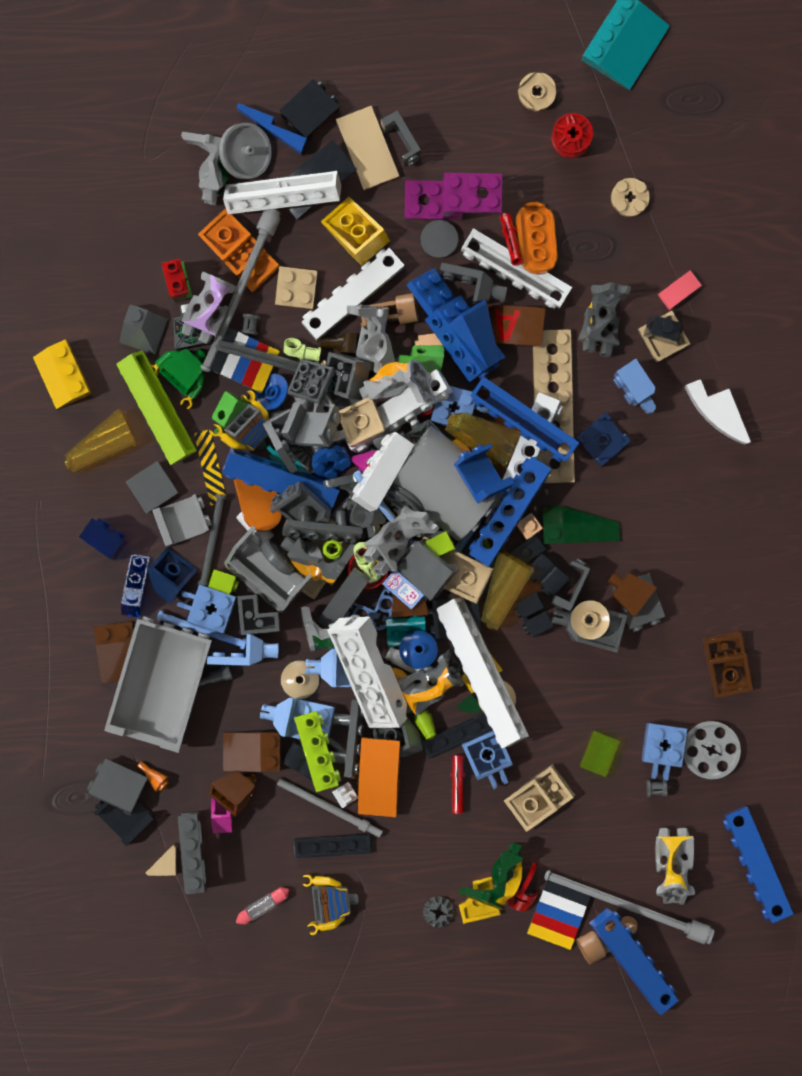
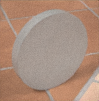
[219,123,272,179]

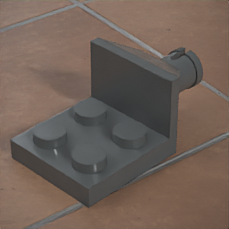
[440,263,507,306]
[263,407,297,474]
[551,608,627,653]

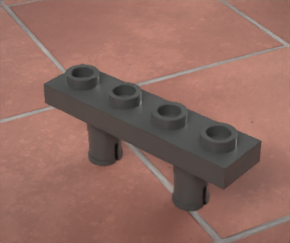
[283,506,362,544]
[333,700,365,779]

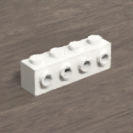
[351,432,414,512]

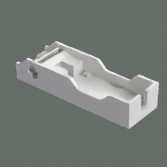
[327,617,407,728]

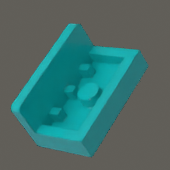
[386,616,425,647]

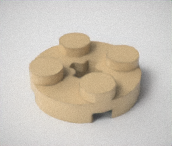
[518,72,556,112]
[611,178,649,217]

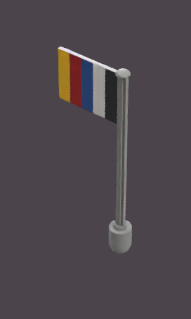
[201,209,281,393]
[527,870,714,950]

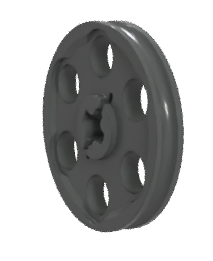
[378,484,425,524]

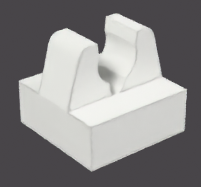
[332,782,358,808]

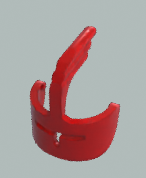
[505,862,539,912]

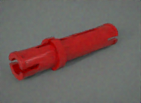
[500,213,523,266]
[450,755,466,814]

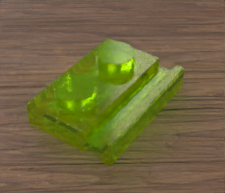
[579,731,620,777]

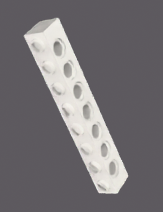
[480,393,563,542]

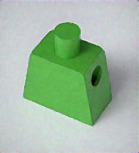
[398,345,444,386]
[212,391,251,434]

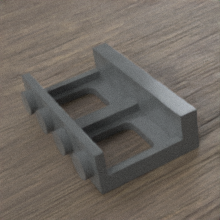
[178,811,208,894]

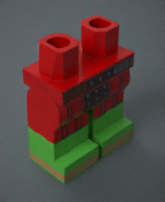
[161,258,193,302]

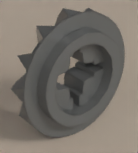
[423,896,454,927]

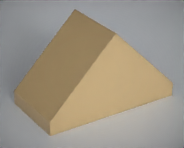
[146,844,177,876]

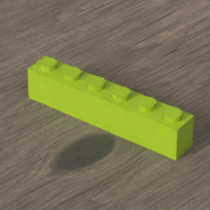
[116,350,197,465]

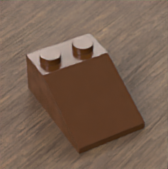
[94,622,135,683]
[223,732,281,772]

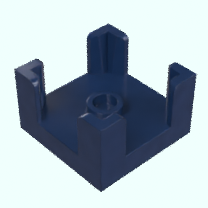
[575,412,631,467]

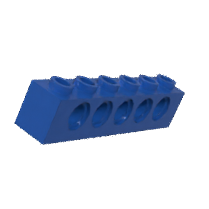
[469,456,553,567]

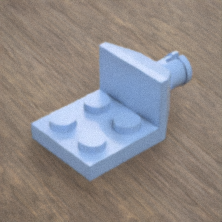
[207,634,279,666]
[306,649,351,687]
[260,698,336,739]

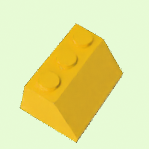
[33,339,92,409]

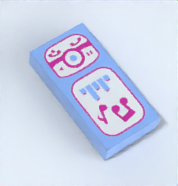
[382,571,424,609]

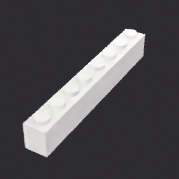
[436,597,529,748]

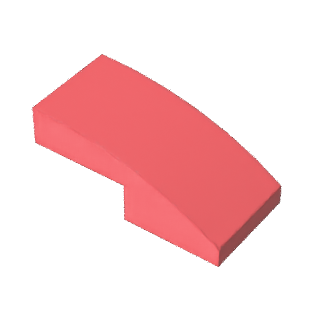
[658,270,702,310]

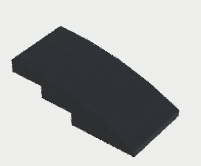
[286,140,357,220]

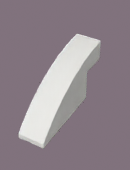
[685,379,751,445]

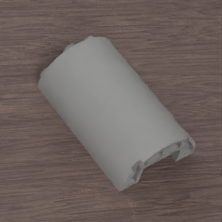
[104,616,212,753]

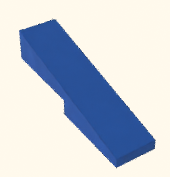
[237,103,307,156]

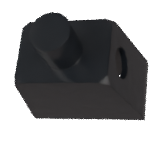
[643,316,684,346]

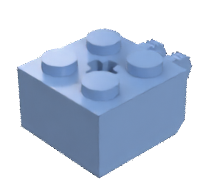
[613,359,656,414]
[431,386,489,432]
[177,585,237,634]
[642,723,687,781]
[462,730,513,789]

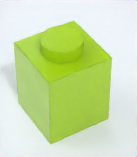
[425,531,456,558]
[208,570,239,595]

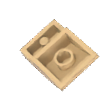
[504,764,575,832]

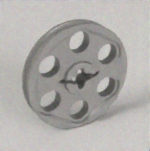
[683,721,741,779]

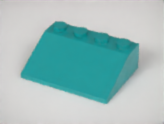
[581,0,670,90]

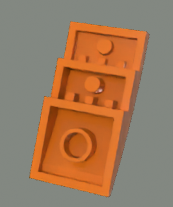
[198,208,279,293]
[358,738,401,817]

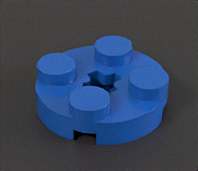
[312,445,351,479]

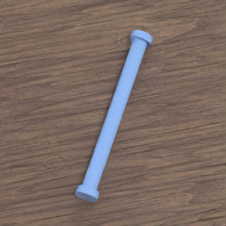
[156,610,247,650]

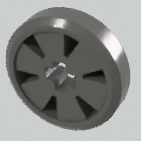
[260,539,296,575]

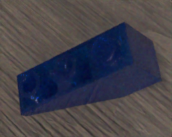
[121,554,150,617]

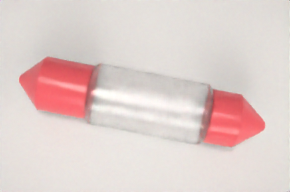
[236,887,289,925]

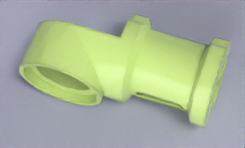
[283,338,322,364]
[353,542,381,583]

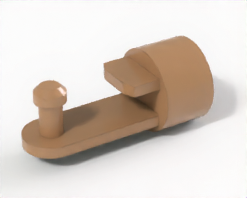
[361,293,419,327]
[576,916,638,965]

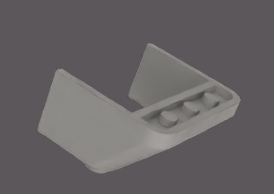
[224,526,312,613]

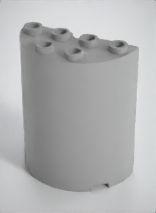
[392,425,502,541]

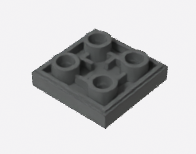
[287,359,336,405]
[126,461,178,514]

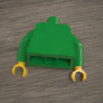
[151,349,206,409]

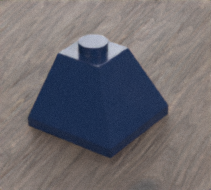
[147,547,198,604]

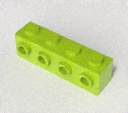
[294,711,341,792]

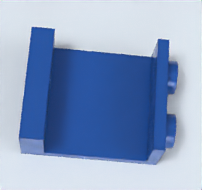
[454,444,515,504]

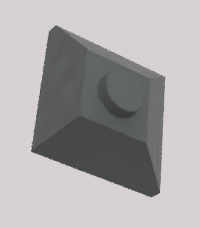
[119,304,168,355]
[372,716,423,758]

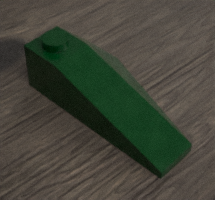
[541,506,620,545]

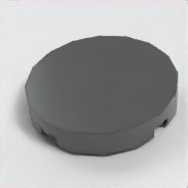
[420,220,458,259]

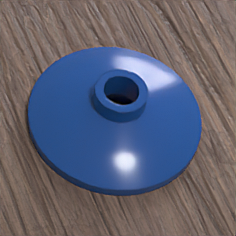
[255,374,288,411]
[399,631,438,669]

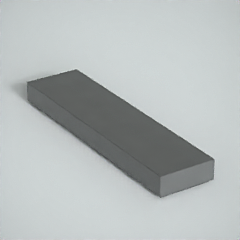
[317,568,370,629]

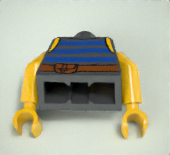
[209,391,269,451]
[303,875,359,935]

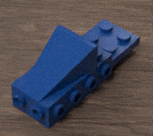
[407,268,505,382]

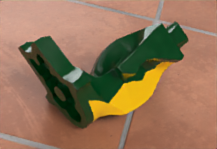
[458,842,523,910]

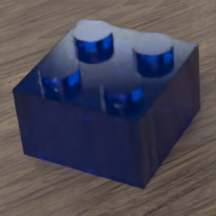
[79,518,128,560]

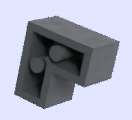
[326,352,372,400]
[237,595,281,635]

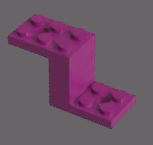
[404,173,502,220]

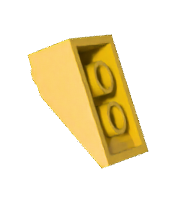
[321,197,390,266]

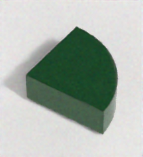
[457,694,481,713]

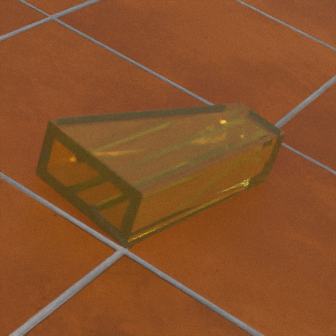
[64,409,137,473]
[445,412,521,467]
[481,549,535,630]

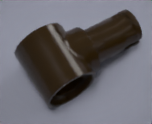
[321,333,359,355]

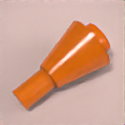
[137,761,169,792]

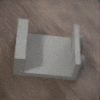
[152,494,212,547]

